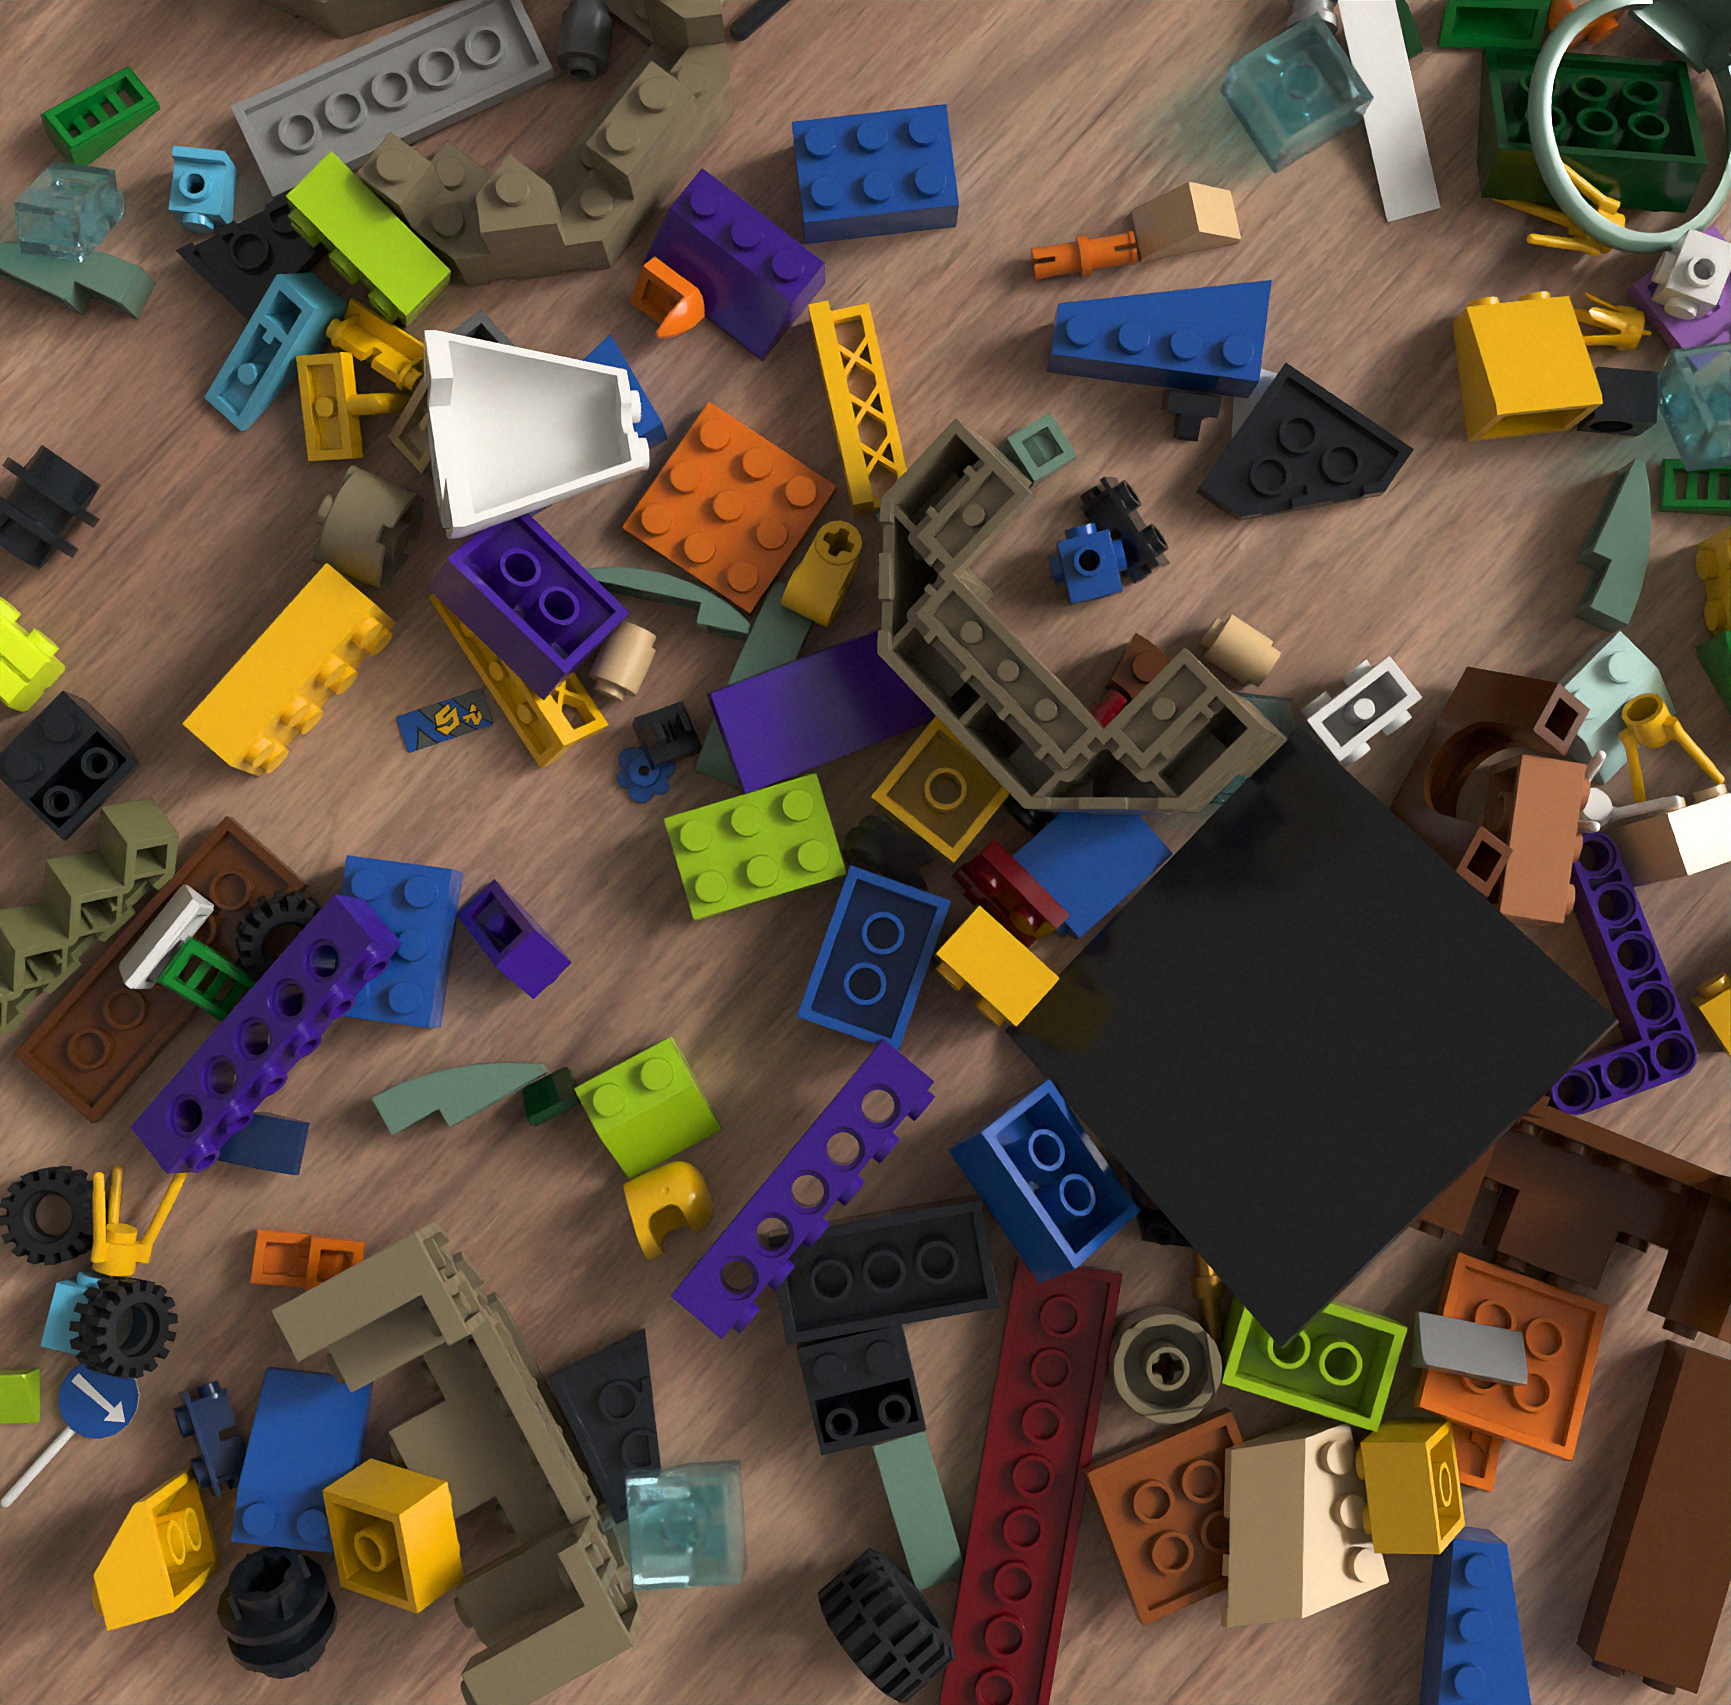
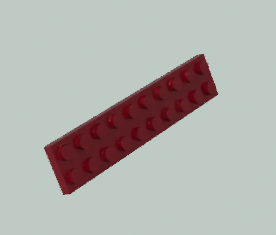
[938,1253,1123,1705]

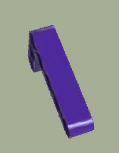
[1545,832,1697,1115]

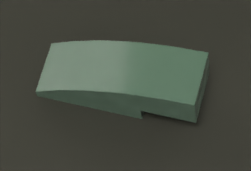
[0,242,156,319]
[1573,458,1651,634]
[372,1061,549,1135]
[873,1431,964,1590]

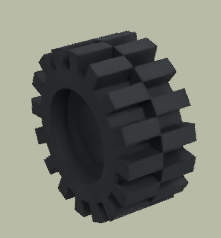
[235,890,321,982]
[0,1166,108,1266]
[69,1276,178,1379]

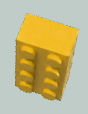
[182,563,397,777]

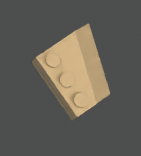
[1221,1417,1389,1628]

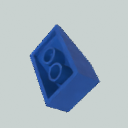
[231,1367,373,1553]

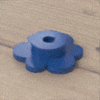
[617,747,676,803]

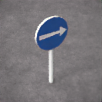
[0,1363,140,1508]

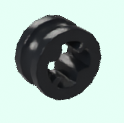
[1002,799,1054,836]

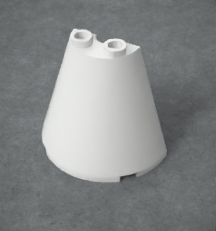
[424,330,649,539]

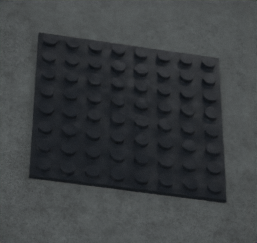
[1005,726,1619,1348]

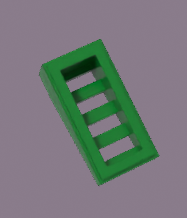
[40,66,160,172]
[1659,459,1731,516]
[157,935,258,1021]

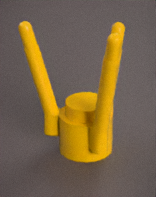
[1493,162,1625,257]
[1618,693,1725,815]
[90,1165,188,1276]

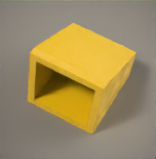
[1452,291,1603,442]

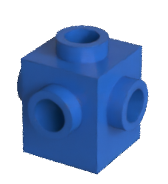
[1049,523,1127,606]

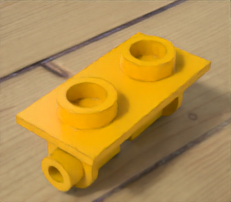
[326,298,424,392]

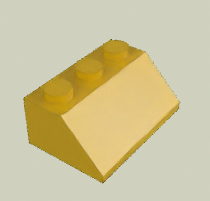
[92,1466,222,1631]

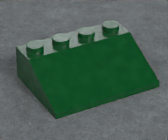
[1477,46,1708,213]

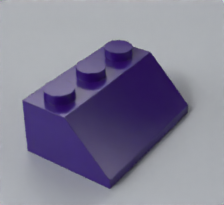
[642,168,825,361]
[428,513,630,700]

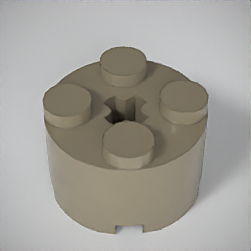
[312,465,425,590]
[1107,1305,1222,1424]

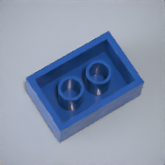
[792,104,959,244]
[335,855,463,1028]
[797,865,951,1051]
[948,1079,1140,1283]

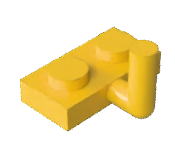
[296,352,410,461]

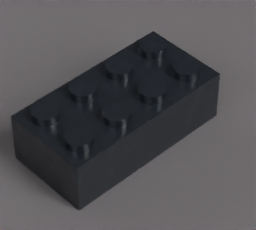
[768,1194,1000,1345]

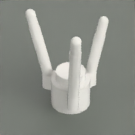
[1577,751,1682,834]

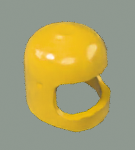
[623,1161,714,1261]

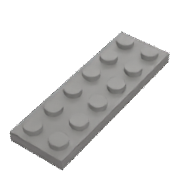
[231,0,556,199]

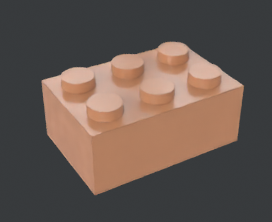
[1482,754,1590,927]

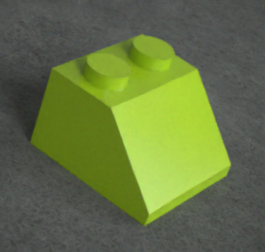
[574,1037,723,1179]

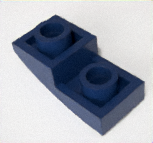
[201,1112,310,1175]

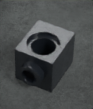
[1577,367,1660,436]

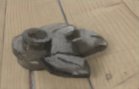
[842,815,936,892]

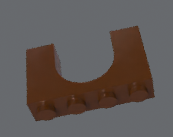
[1389,666,1590,897]

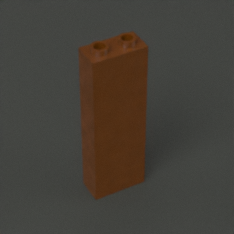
[1576,1339,1731,1695]

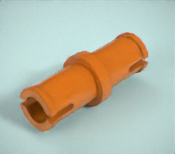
[1031,231,1137,281]

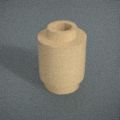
[1200,614,1281,687]
[588,621,656,702]

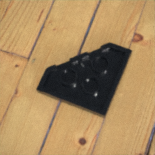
[1196,363,1414,521]

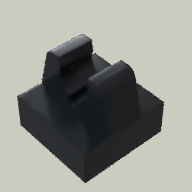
[1161,389,1221,442]
[632,701,702,770]

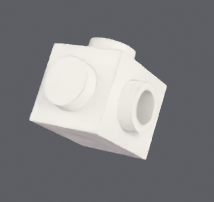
[1651,228,1731,320]

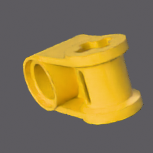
[780,520,862,628]

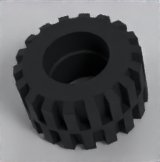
[818,1548,956,1703]

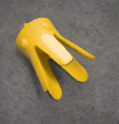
[1574,292,1652,351]

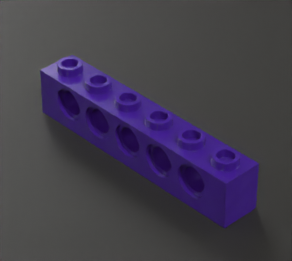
[130,895,402,1174]
[671,1039,935,1339]

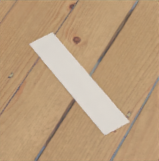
[1337,0,1441,222]

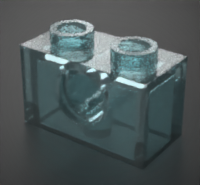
[14,161,125,262]

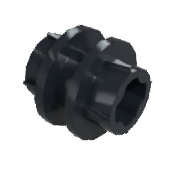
[0,445,101,570]
[217,1547,338,1679]

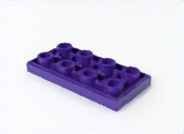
[706,628,935,794]

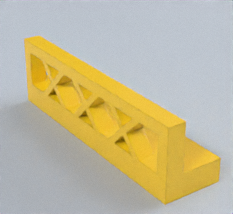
[808,300,907,516]
[428,593,609,769]

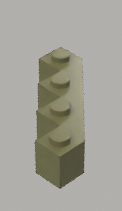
[0,798,179,1035]

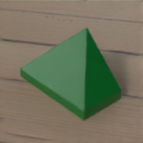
[1437,0,1551,50]

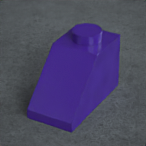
[457,879,572,999]

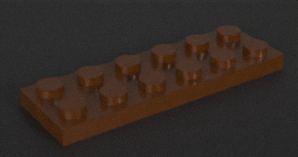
[14,816,310,1124]

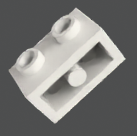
[1294,656,1422,768]

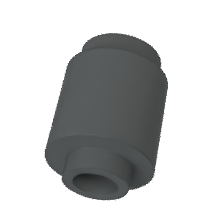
[557,0,613,82]

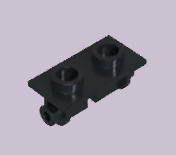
[1080,477,1170,584]

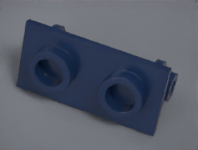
[173,1380,246,1498]

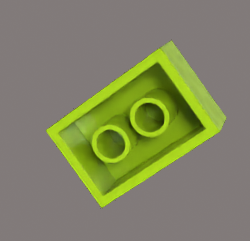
[286,151,451,327]
[664,773,847,922]
[1218,1295,1408,1432]

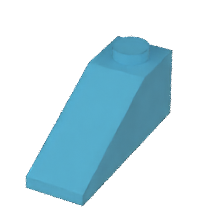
[204,272,348,431]

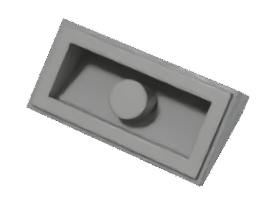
[1410,1311,1528,1387]

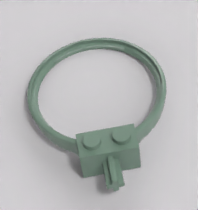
[1528,0,1731,254]

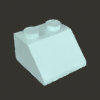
[1558,631,1676,785]

